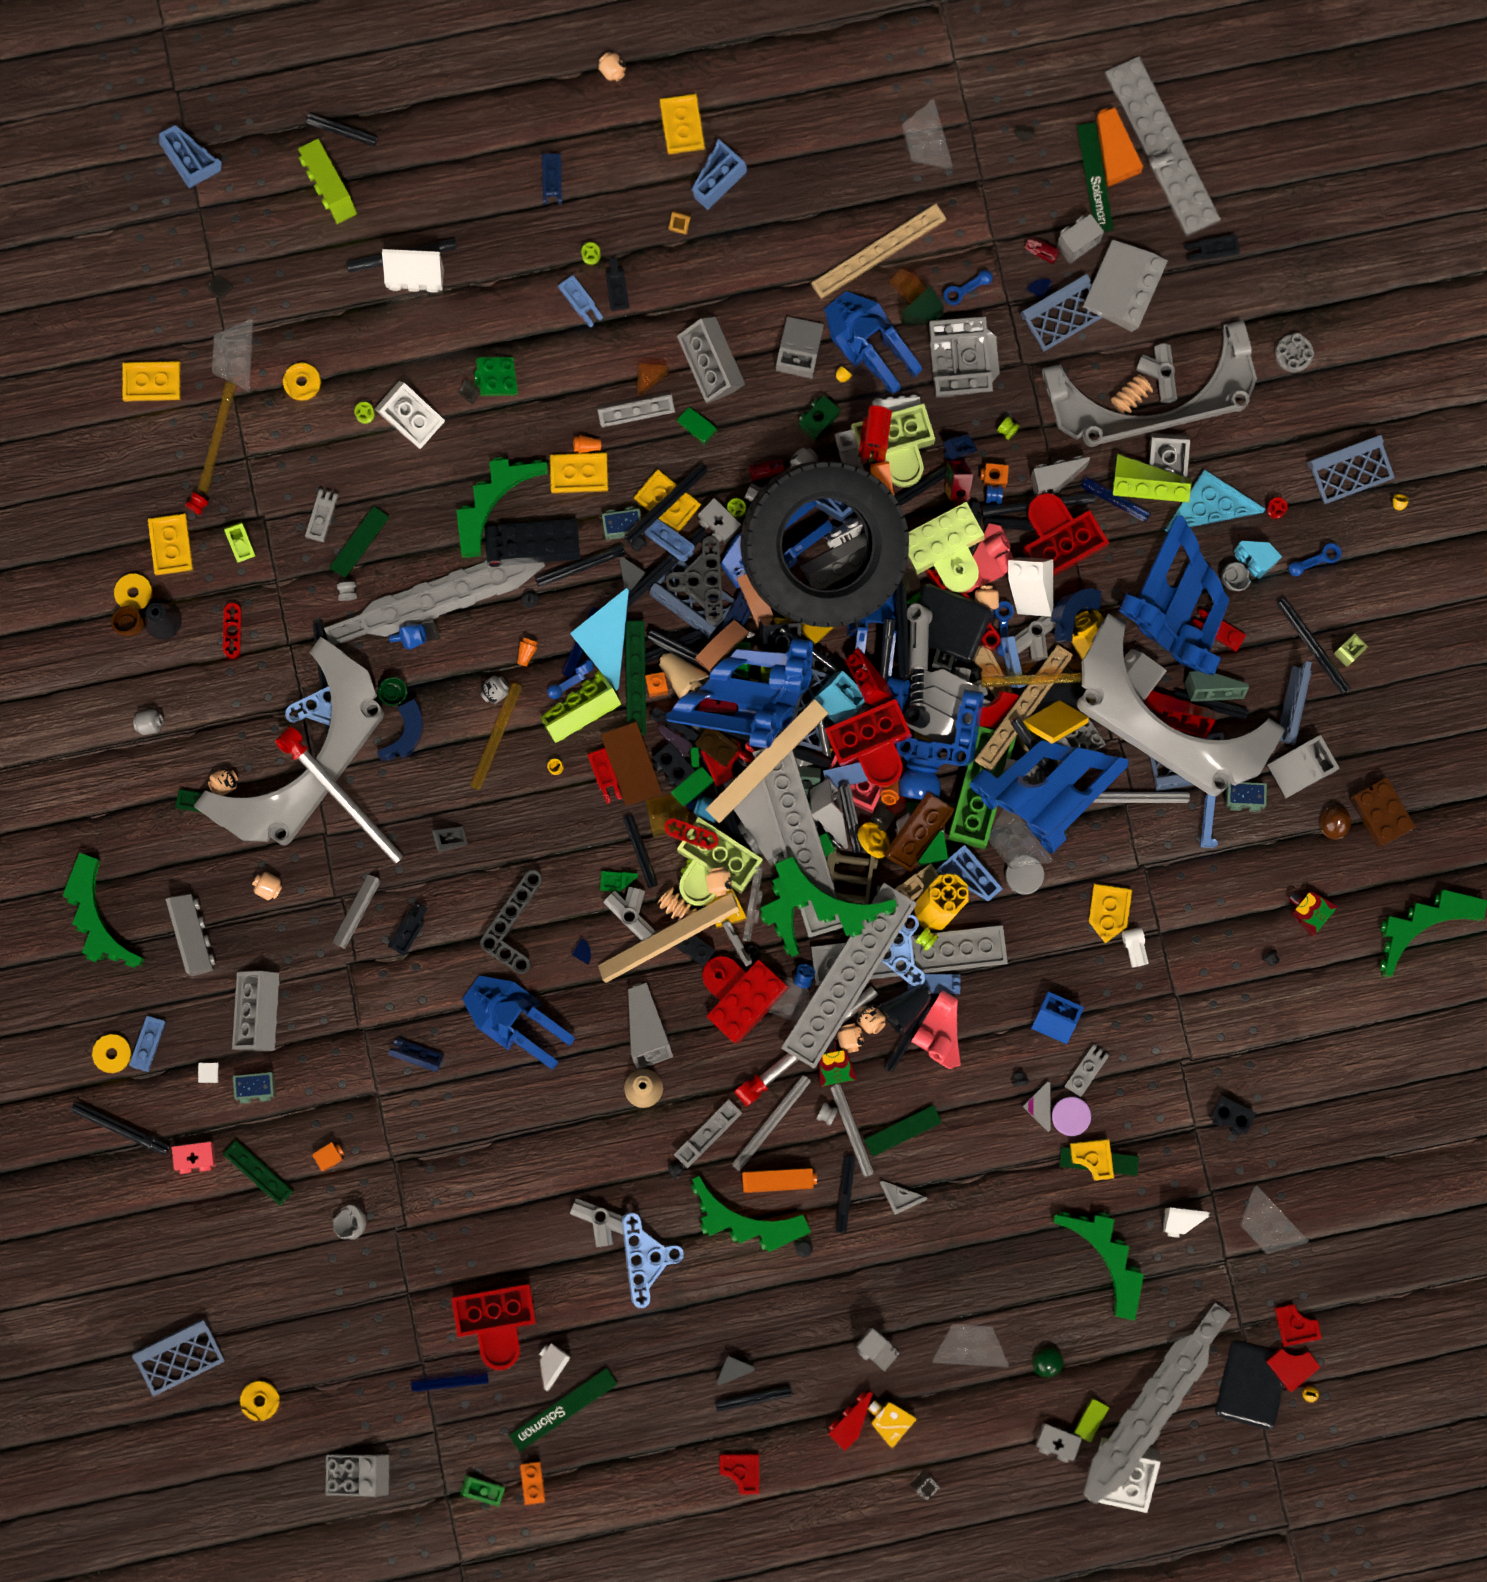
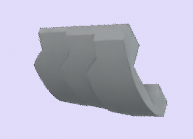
[929,317,1000,398]
[906,669,991,754]

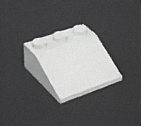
[382,249,444,293]
[1090,1438,1160,1512]

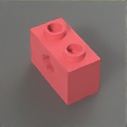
[172,1142,216,1174]

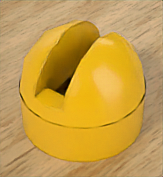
[836,366,852,382]
[1392,494,1409,510]
[547,759,564,775]
[1302,1386,1319,1402]

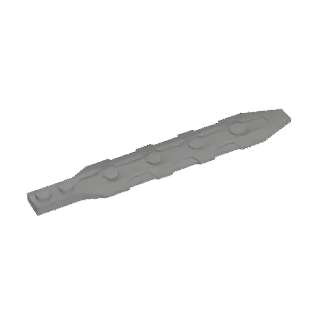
[324,560,545,646]
[1083,1303,1231,1504]

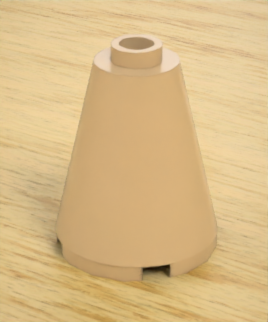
[659,652,710,699]
[624,1069,663,1108]

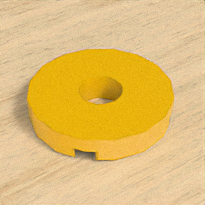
[283,363,321,401]
[114,574,153,611]
[857,822,890,858]
[92,1034,132,1073]
[240,1381,280,1421]

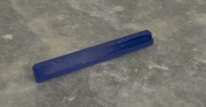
[1081,478,1150,522]
[562,607,600,678]
[411,1373,489,1392]

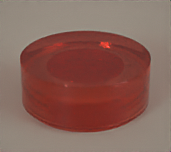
[886,796,906,814]

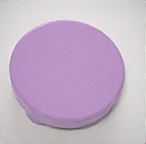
[1051,1097,1091,1136]

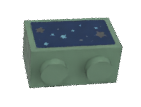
[602,507,643,540]
[1225,782,1267,812]
[233,1073,276,1104]

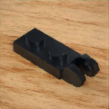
[1185,235,1240,262]

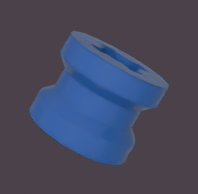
[986,484,1003,504]
[793,964,816,989]

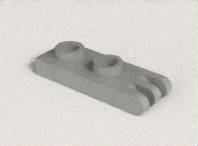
[305,489,338,543]
[1064,1044,1110,1097]

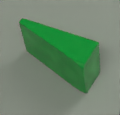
[677,407,717,445]
[671,767,714,807]
[460,1475,505,1507]

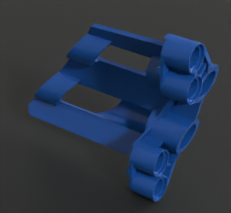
[1119,516,1230,675]
[666,638,813,748]
[970,741,1128,854]

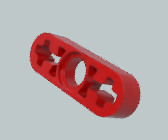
[223,603,242,659]
[664,819,718,850]

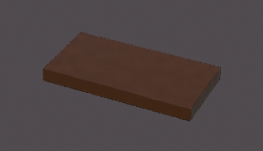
[600,722,662,807]
[883,792,956,872]

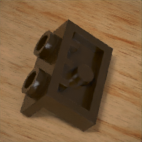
[695,728,739,768]

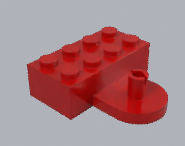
[1022,494,1109,577]
[825,699,912,787]
[702,956,790,1044]
[451,1284,537,1370]

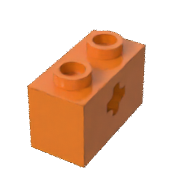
[520,1461,546,1505]

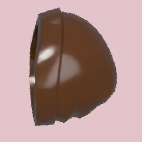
[111,606,144,636]
[1320,806,1351,840]

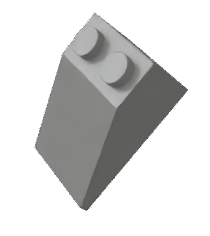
[1149,433,1190,477]

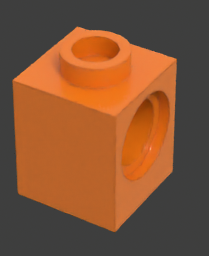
[980,463,1009,488]
[645,672,668,698]
[312,1142,344,1172]

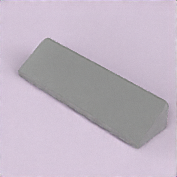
[597,391,675,428]
[333,875,381,949]

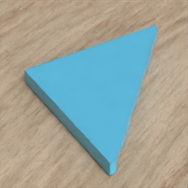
[1165,470,1265,532]
[570,587,629,691]

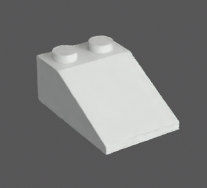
[375,381,445,449]
[1008,557,1053,617]

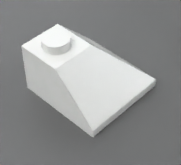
[1163,1208,1209,1237]
[539,1344,571,1391]

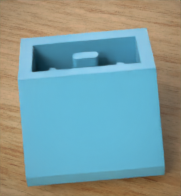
[1234,541,1282,579]
[810,671,865,725]

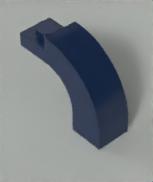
[1050,589,1102,643]
[377,699,424,762]

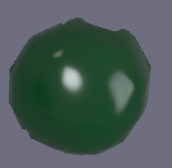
[377,677,408,707]
[1032,1347,1064,1378]

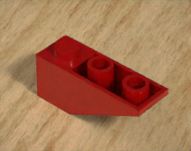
[845,648,893,707]
[828,1391,872,1451]

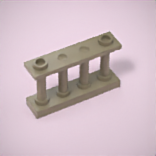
[827,847,878,905]

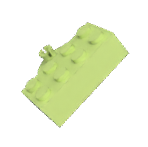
[851,404,935,488]
[908,502,984,592]
[677,817,763,906]

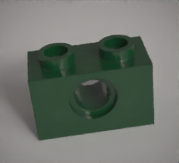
[798,395,841,442]

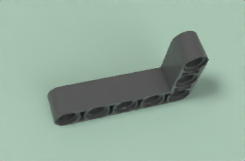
[481,870,542,975]

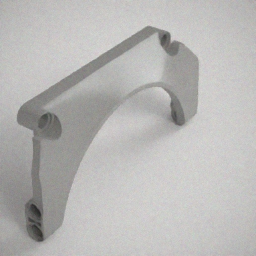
[1042,320,1257,447]
[1077,614,1285,796]
[194,637,384,845]

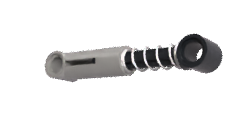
[904,603,932,729]

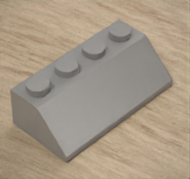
[677,317,745,403]
[800,532,866,589]
[1090,648,1167,704]
[166,894,216,977]
[232,971,279,1051]

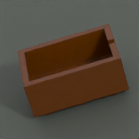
[1350,778,1416,849]

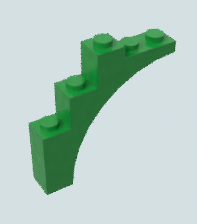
[456,457,548,558]
[759,833,837,957]
[63,853,145,968]
[775,857,899,938]
[1380,890,1487,978]
[690,1176,811,1252]
[1052,1212,1144,1320]

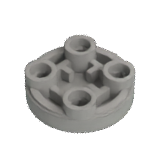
[1275,333,1314,372]
[1005,856,1044,895]

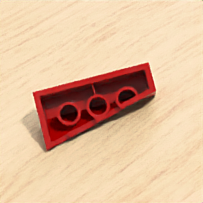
[1143,690,1216,739]

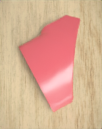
[965,523,1014,593]
[911,990,961,1069]

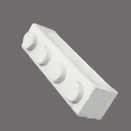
[872,395,921,413]

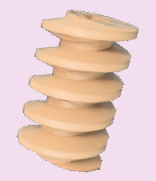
[1111,374,1153,414]
[657,887,698,922]

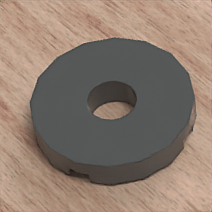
[737,822,763,856]

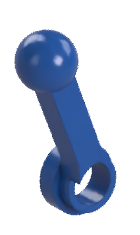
[944,270,993,306]
[1289,543,1341,576]
[995,601,1014,657]
[547,659,594,699]

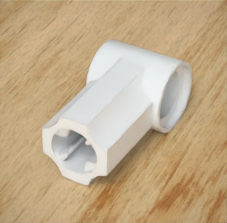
[1122,927,1149,968]

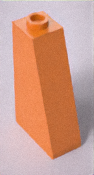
[1096,108,1143,187]
[742,1169,817,1193]

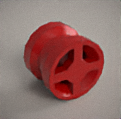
[185,492,209,515]
[1266,497,1288,519]

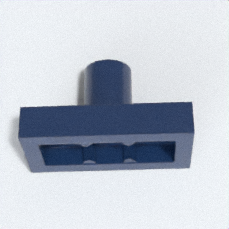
[943,434,978,460]

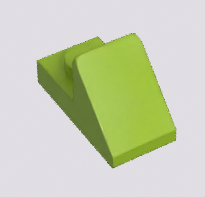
[224,522,255,563]

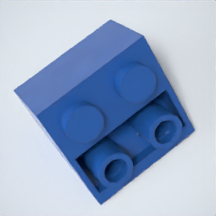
[1031,992,1084,1044]

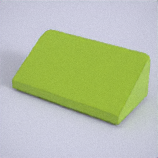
[1073,1398,1109,1443]

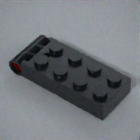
[485,519,580,567]

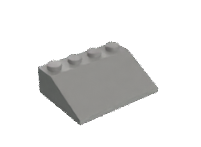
[1083,240,1167,332]

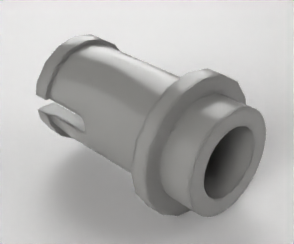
[1149,152,1174,171]

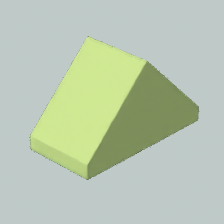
[1334,634,1368,667]

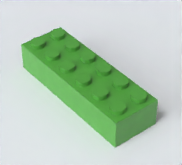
[947,726,1016,850]

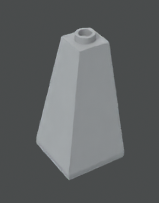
[734,782,784,865]
[628,983,673,1070]

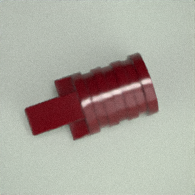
[1025,237,1061,265]
[749,459,785,482]

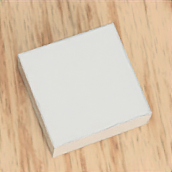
[198,1063,219,1083]

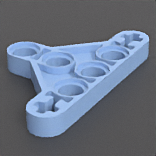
[285,686,332,726]
[849,915,925,986]
[622,1212,684,1308]

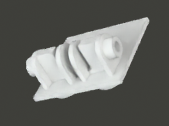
[823,517,863,548]

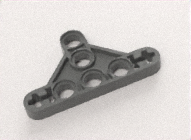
[666,536,723,625]

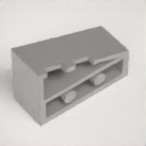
[855,1328,900,1371]

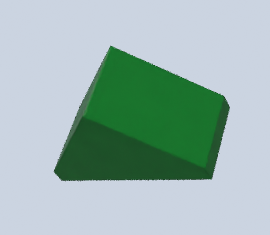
[917,830,948,866]

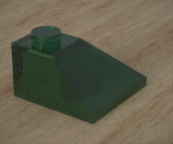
[901,286,944,325]

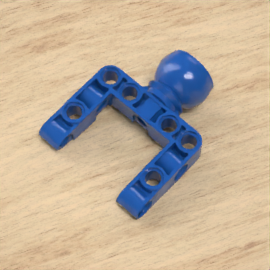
[887,677,984,800]

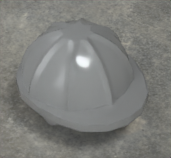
[333,1205,367,1239]

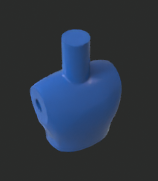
[389,623,426,649]

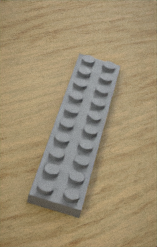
[1105,57,1220,237]
[753,748,843,938]
[781,883,917,1068]
[811,925,1008,986]

